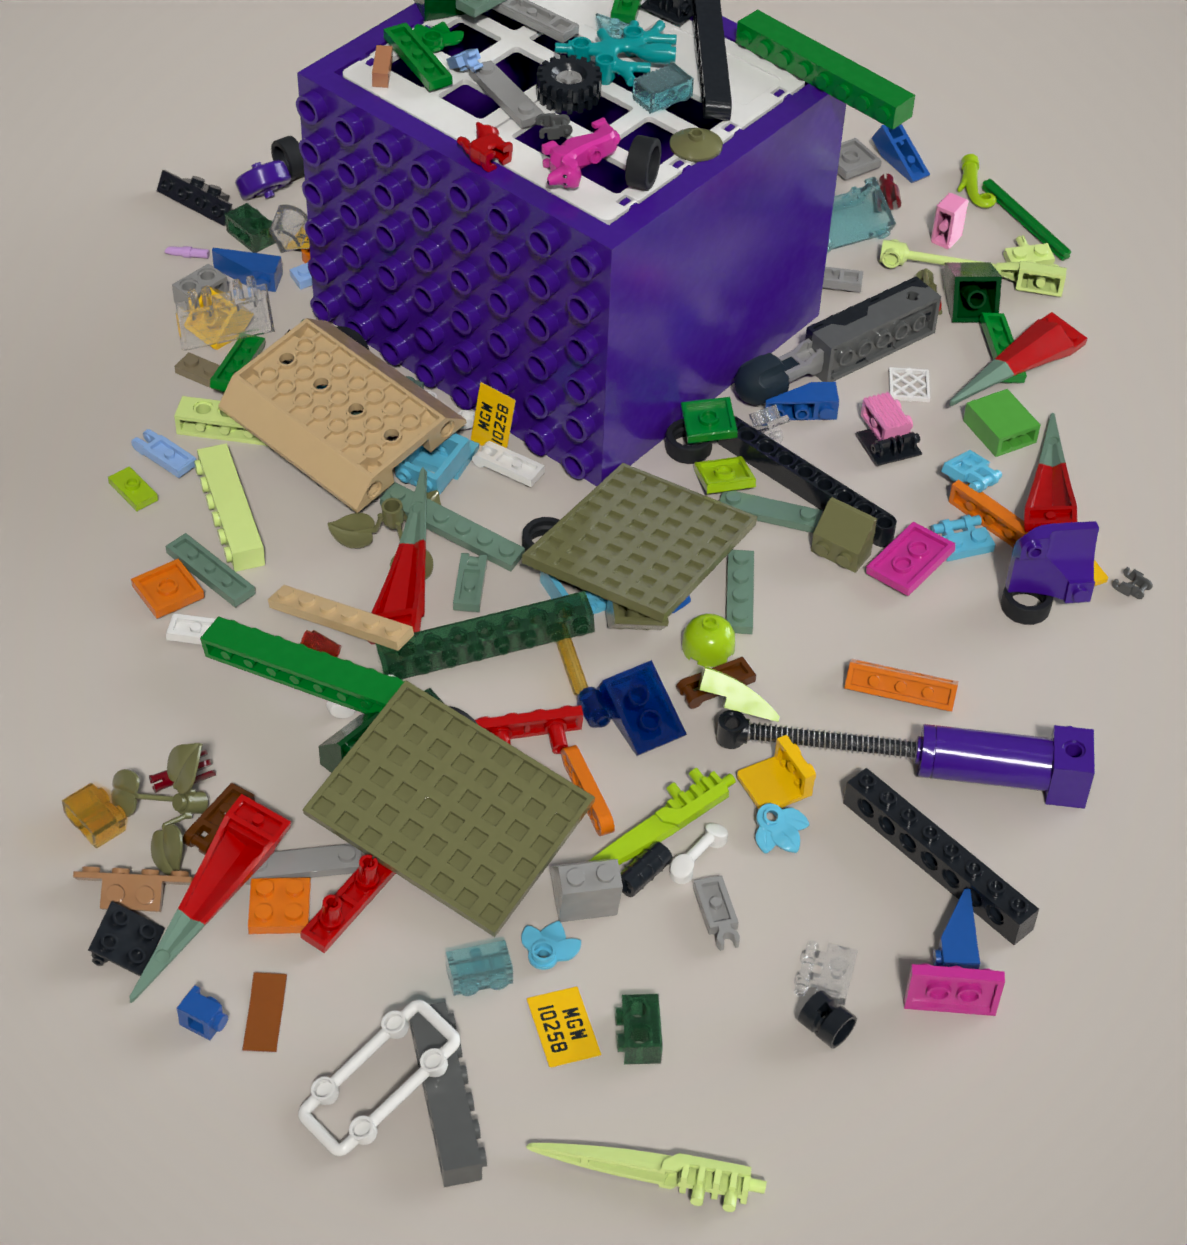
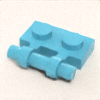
[941,450,1002,492]
[931,514,996,562]

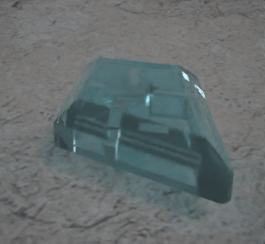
[595,13,629,40]

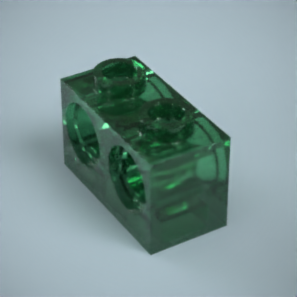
[225,203,277,253]
[615,994,663,1065]

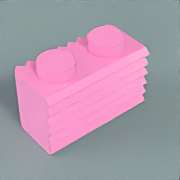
[931,193,968,249]
[861,391,913,440]

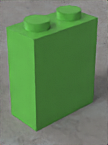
[963,389,1041,457]

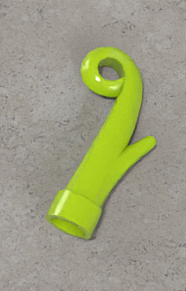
[957,154,997,208]

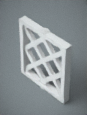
[889,367,930,402]

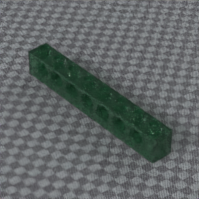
[375,591,595,680]

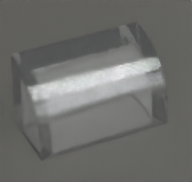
[269,205,308,253]

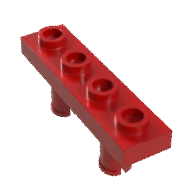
[475,705,583,754]
[300,854,396,953]

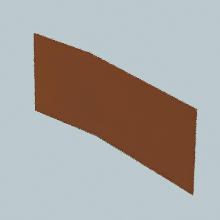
[242,972,287,1052]

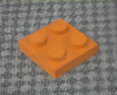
[131,558,204,619]
[248,877,311,934]

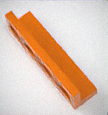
[949,479,1028,548]
[844,659,959,712]

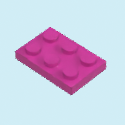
[866,521,955,596]
[904,964,1005,1016]

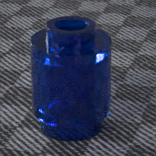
[577,687,614,728]

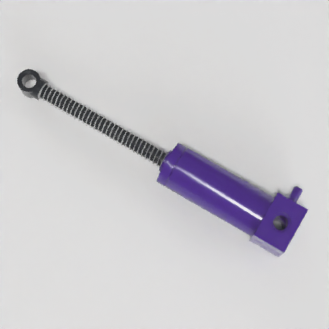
[717,710,1095,809]

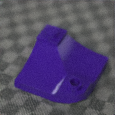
[1005,521,1099,603]

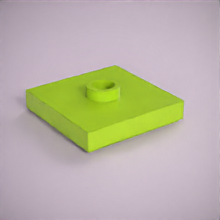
[694,456,756,494]

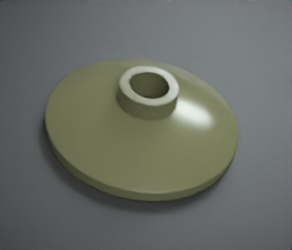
[670,128,723,162]

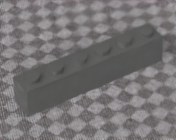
[409,1002,487,1187]

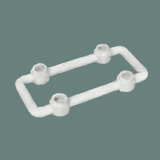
[298,1000,461,1156]

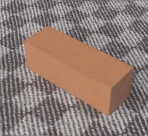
[372,45,393,88]

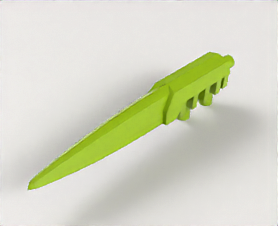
[589,768,736,865]

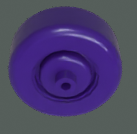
[235,160,291,200]

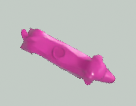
[542,118,621,188]

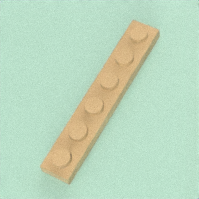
[268,585,414,651]

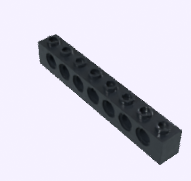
[843,768,1039,945]

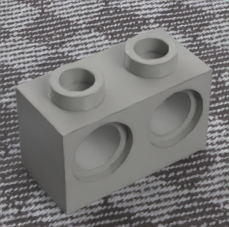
[172,263,229,314]

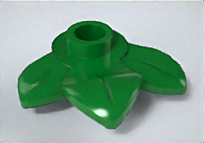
[413,22,464,53]

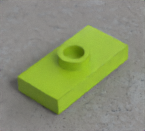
[108,466,158,512]

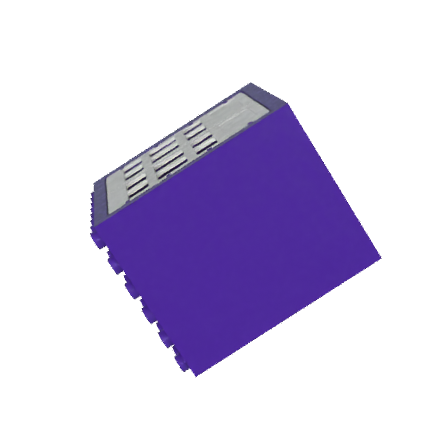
[296,0,846,486]

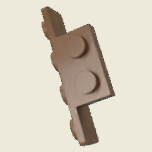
[73,866,193,912]

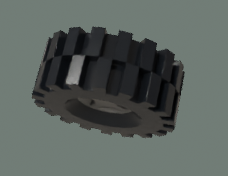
[536,55,602,115]

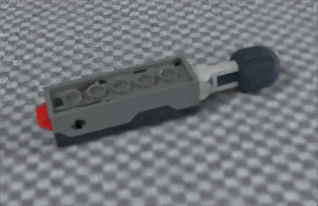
[734,276,942,406]

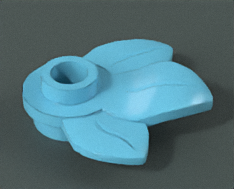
[755,803,809,854]
[521,921,581,970]

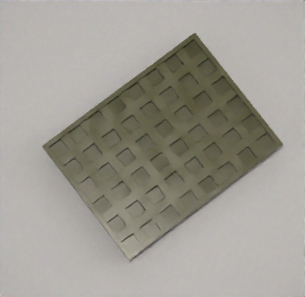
[522,463,757,623]
[303,680,595,937]

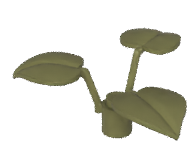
[328,490,441,580]
[111,743,208,876]

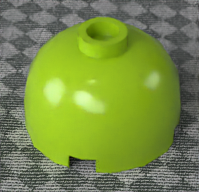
[682,613,735,667]

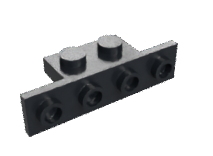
[156,170,233,226]

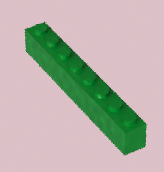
[736,9,916,130]
[200,616,405,714]

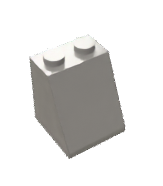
[550,859,623,922]

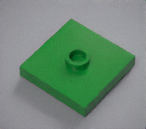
[681,397,738,443]

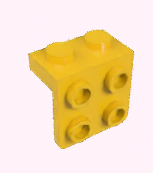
[737,735,816,809]

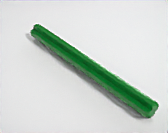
[982,179,1071,261]

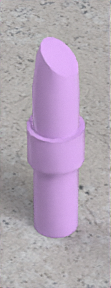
[164,246,210,258]

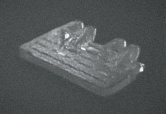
[175,276,275,351]

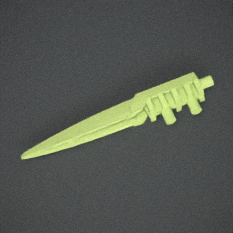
[526,1143,767,1212]

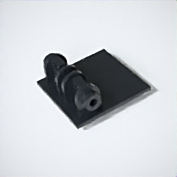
[640,0,693,26]
[856,429,922,466]
[88,901,165,977]

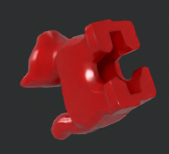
[457,122,513,172]

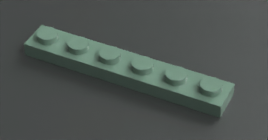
[380,482,525,572]

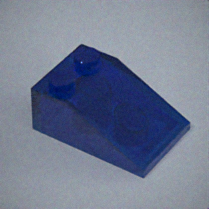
[597,660,687,756]

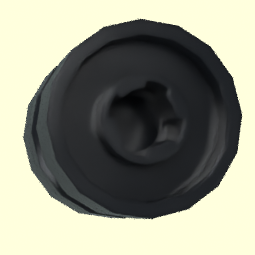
[798,990,857,1049]

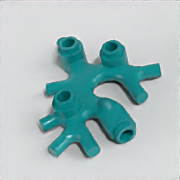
[555,20,677,86]

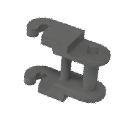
[535,113,573,140]
[1112,567,1153,599]

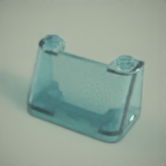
[827,177,896,253]

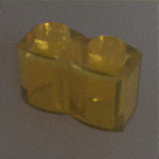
[62,783,127,848]

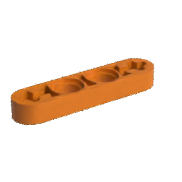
[561,745,615,836]

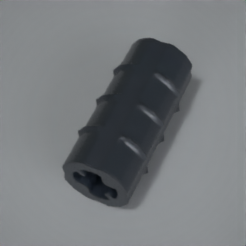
[620,841,673,897]

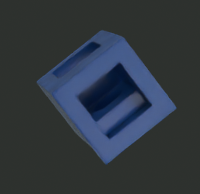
[176,985,228,1040]

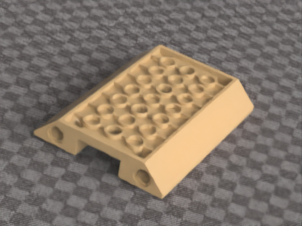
[218,318,467,513]

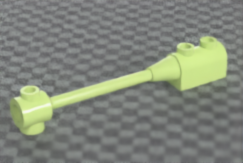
[880,239,1067,297]

